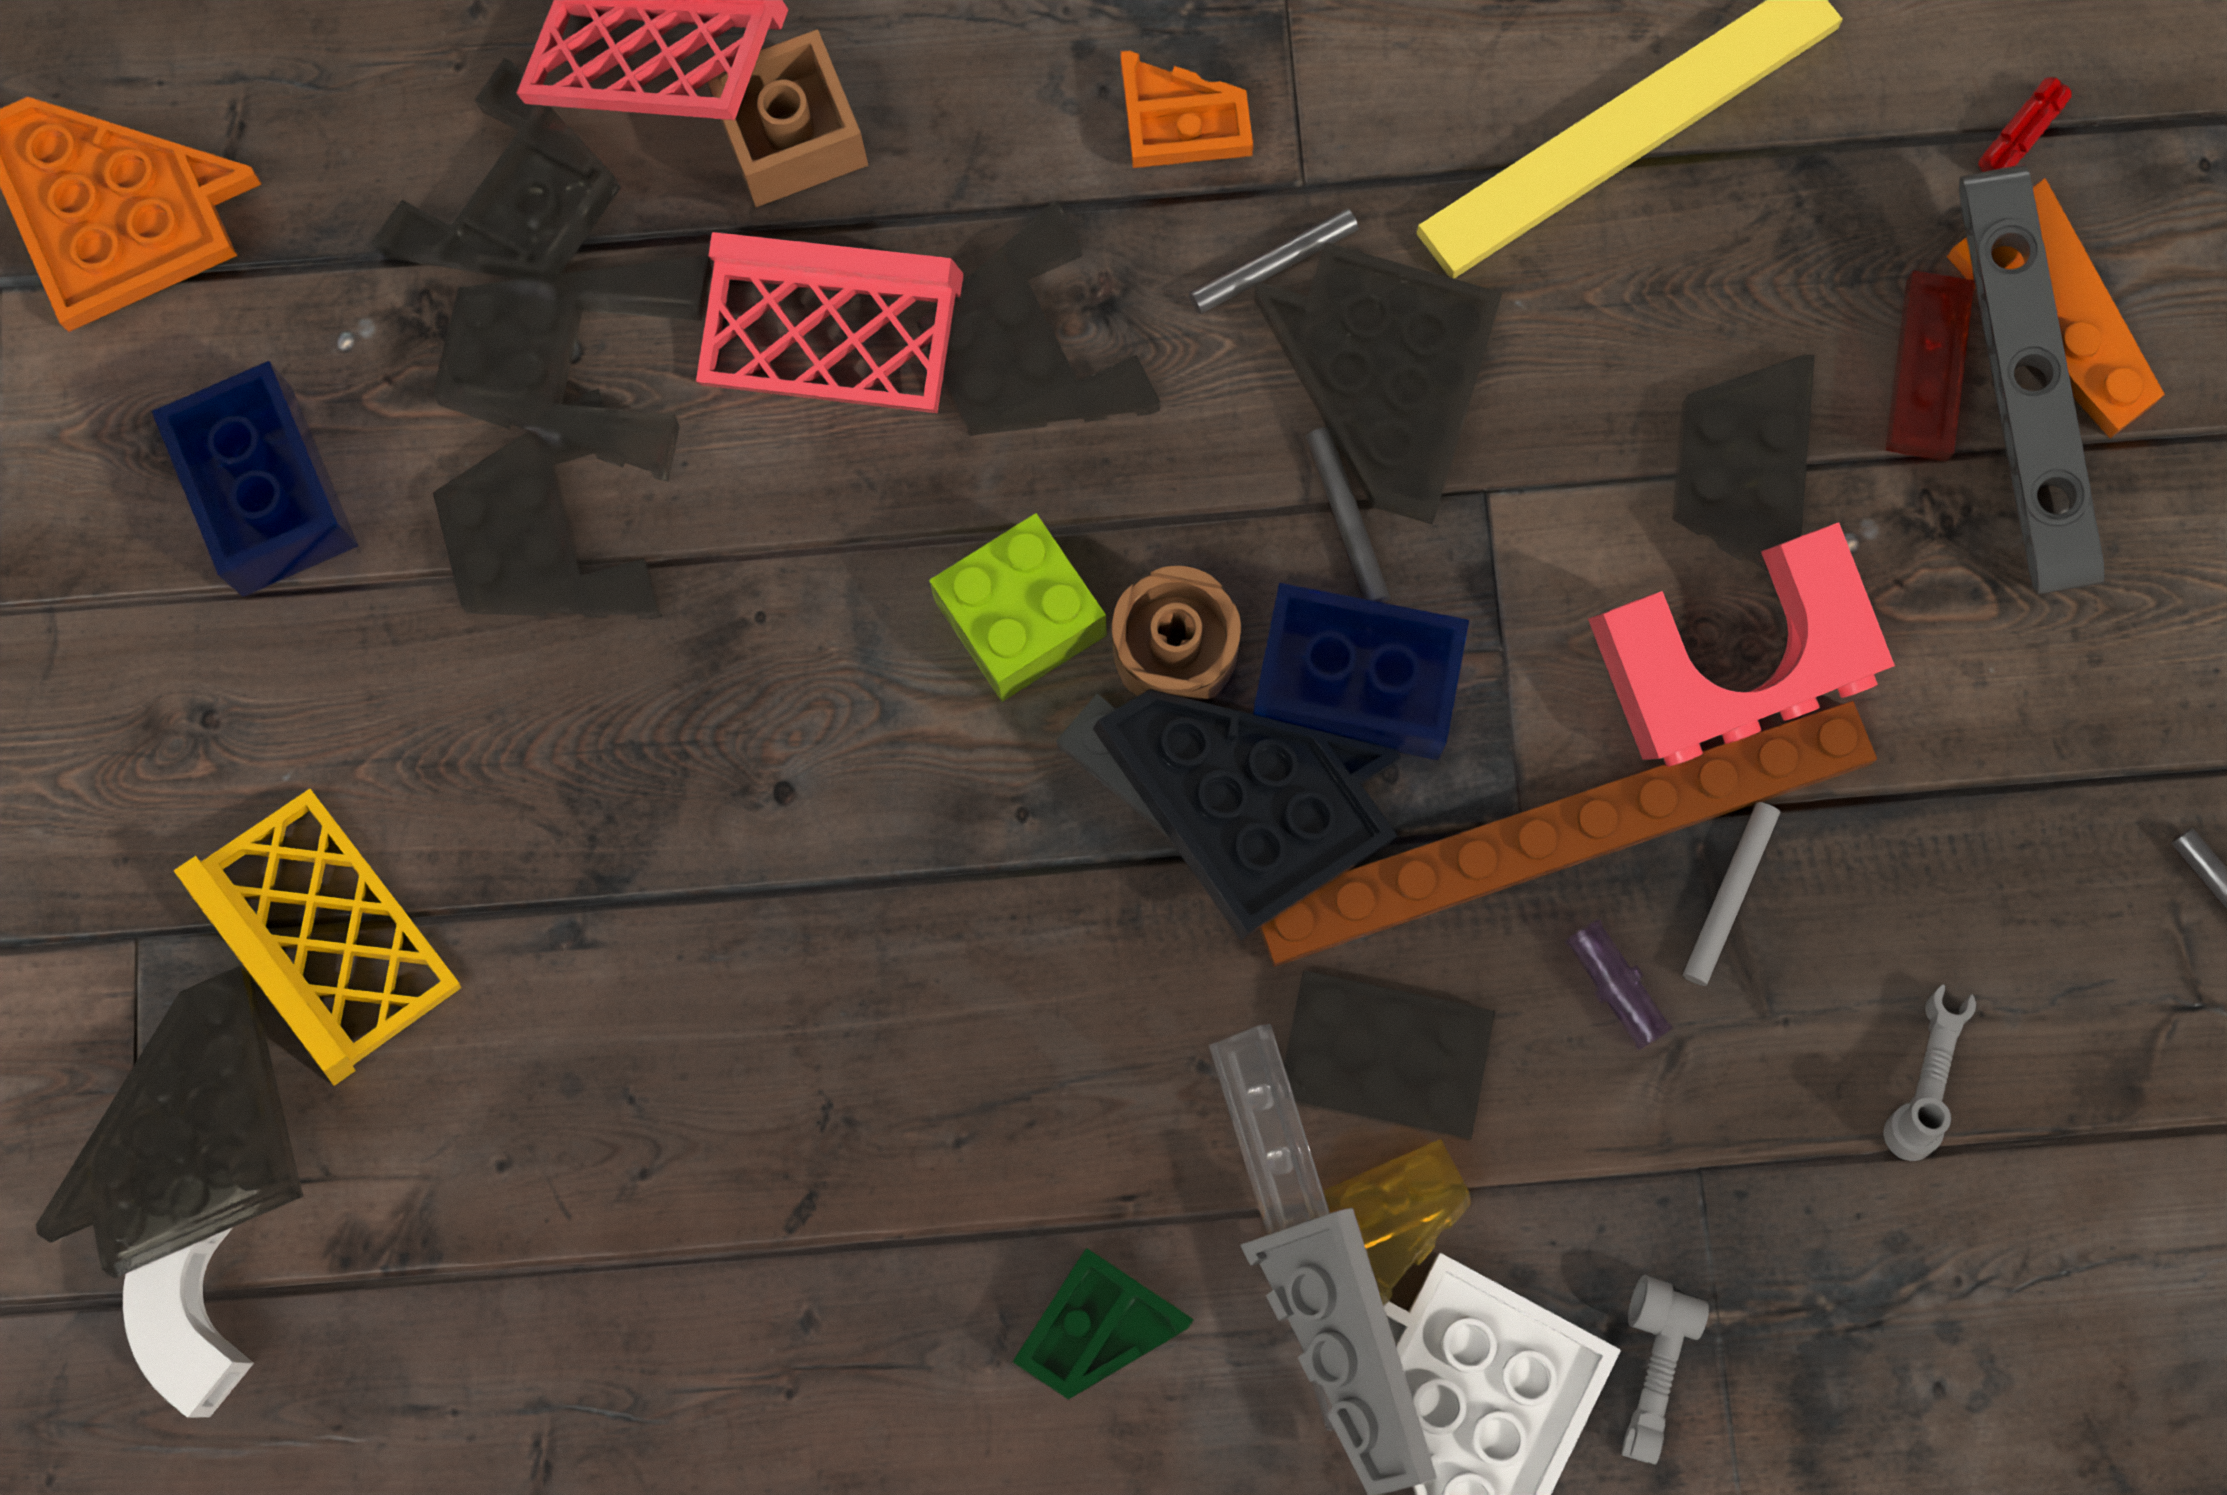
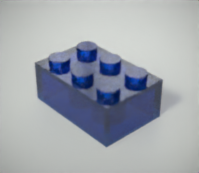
[152,361,359,597]
[1253,583,1469,761]

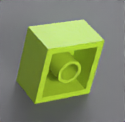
[929,513,1107,702]

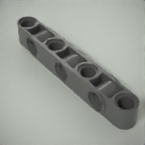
[1959,164,2105,594]

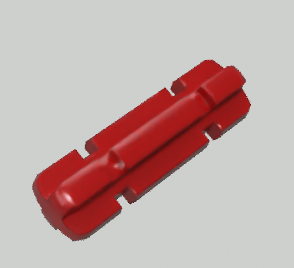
[1978,77,2072,172]

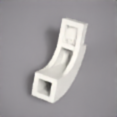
[123,1171,262,1418]

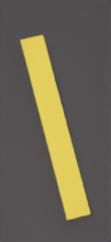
[1416,0,1843,280]

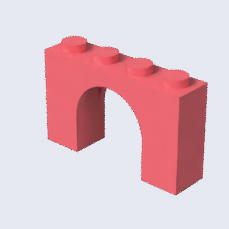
[1588,522,1895,767]

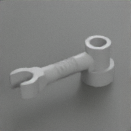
[1883,984,1976,1161]
[1622,1275,1709,1465]

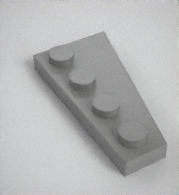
[1240,1208,1437,1495]

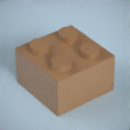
[707,29,868,207]

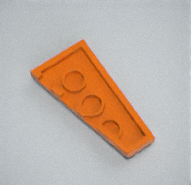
[1947,178,2165,439]

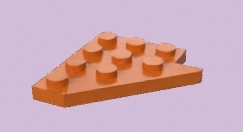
[0,97,262,332]

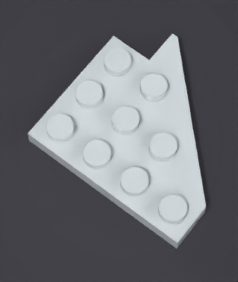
[1381,1253,1621,1495]

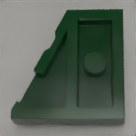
[1012,1248,1194,1400]

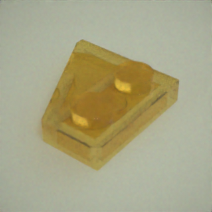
[1321,1139,1471,1306]

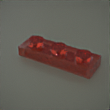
[1885,270,1975,461]

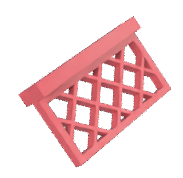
[516,0,788,120]
[696,232,964,413]

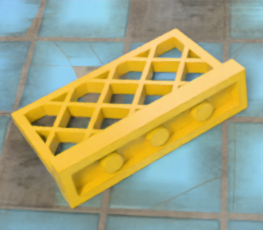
[173,789,461,1086]

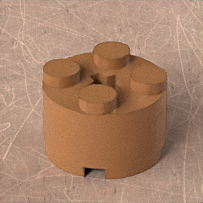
[1112,566,1241,703]

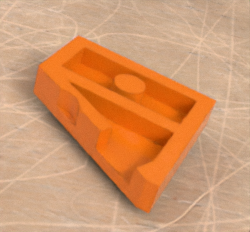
[1120,51,1253,168]

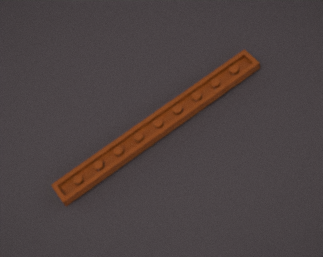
[1260,701,1877,968]

